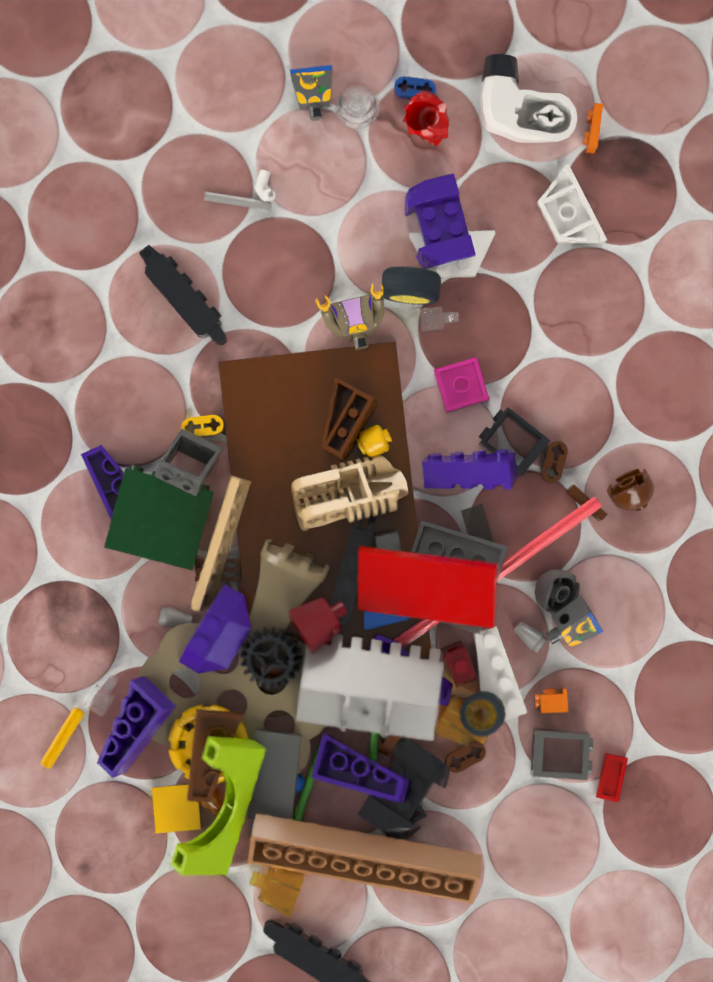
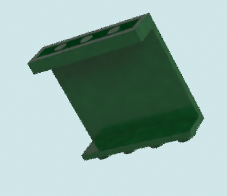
[104,465,214,571]

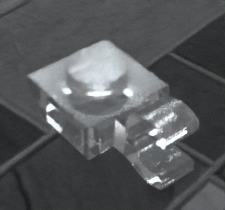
[420,307,459,332]
[83,675,120,717]

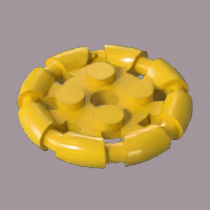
[168,704,249,784]

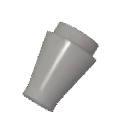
[158,606,192,628]
[513,621,548,653]

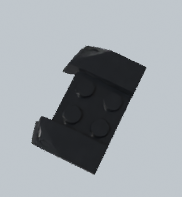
[357,737,450,840]

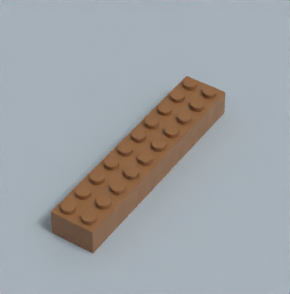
[248,814,482,904]

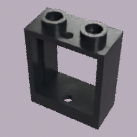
[479,407,550,477]

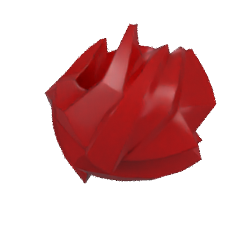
[403,91,449,147]

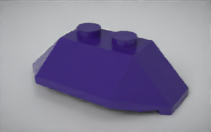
[179,584,252,673]

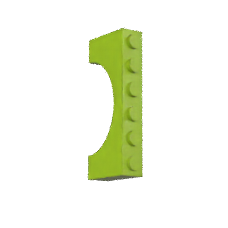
[170,737,266,876]

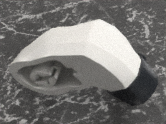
[480,54,578,143]

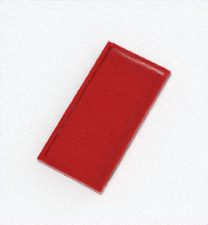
[358,546,498,628]

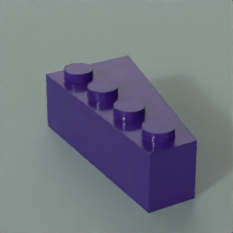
[81,445,124,519]
[422,449,517,490]
[97,676,176,778]

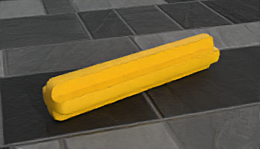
[40,707,85,769]

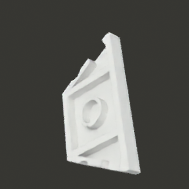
[537,164,607,243]
[409,231,495,278]

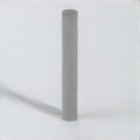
[204,192,271,211]

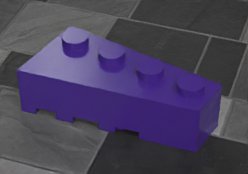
[311,733,409,803]

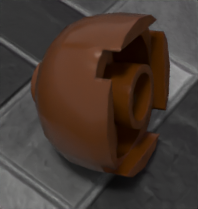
[607,469,654,511]

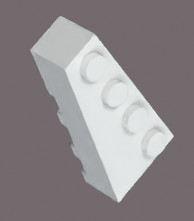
[473,626,527,727]

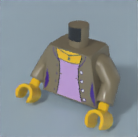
[315,283,384,351]

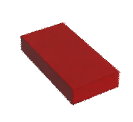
[595,752,628,803]

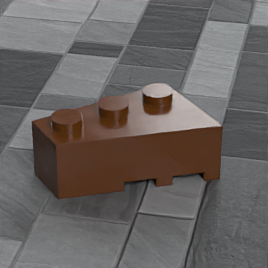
[321,377,378,461]

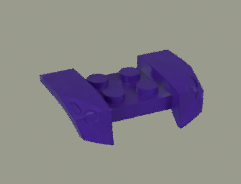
[405,173,476,269]

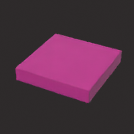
[433,357,489,413]

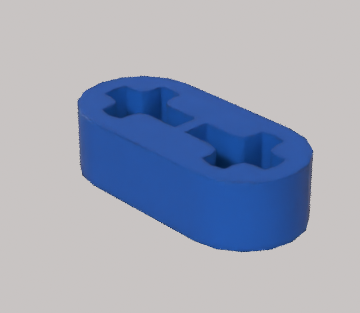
[394,76,436,100]

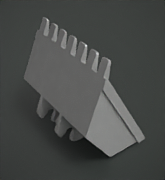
[296,634,444,741]

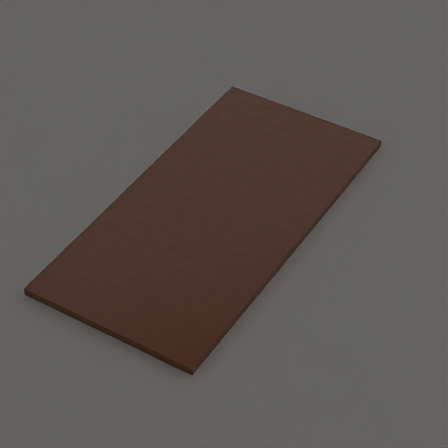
[218,341,431,718]

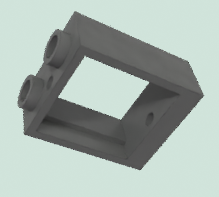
[155,429,222,496]
[530,729,593,780]

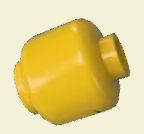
[357,425,392,458]

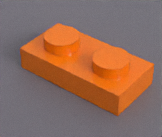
[583,103,603,154]

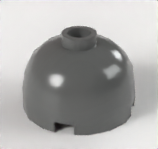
[534,569,580,615]

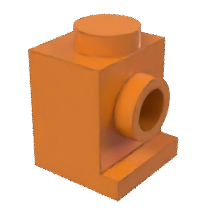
[534,687,568,713]

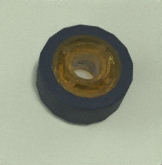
[460,691,506,737]

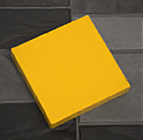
[152,784,202,833]

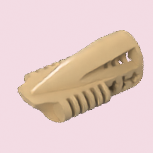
[291,455,408,531]

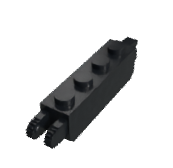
[139,245,227,346]
[329,514,377,634]
[263,919,371,982]

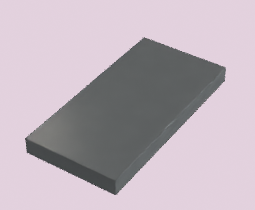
[247,728,302,820]

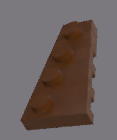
[187,709,243,802]

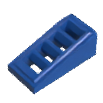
[364,611,410,630]

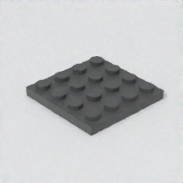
[411,520,508,634]

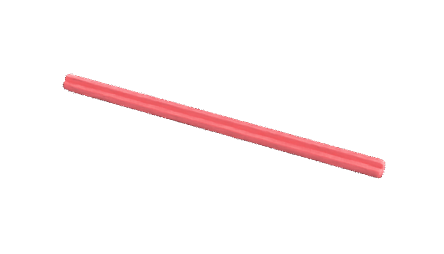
[394,497,601,648]

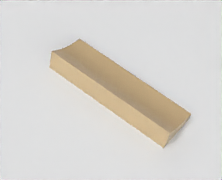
[191,475,251,612]

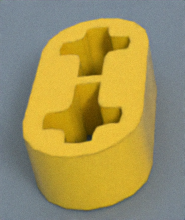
[181,415,225,437]

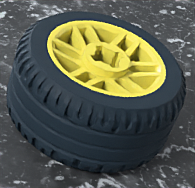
[381,266,441,305]

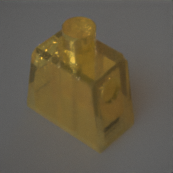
[434,694,488,746]
[249,867,306,918]

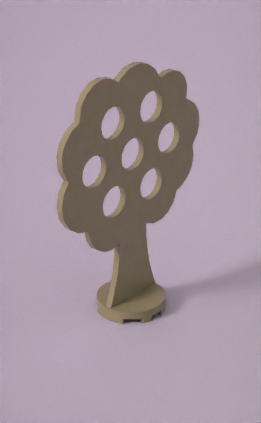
[139,539,329,789]

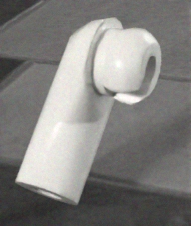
[255,170,276,202]

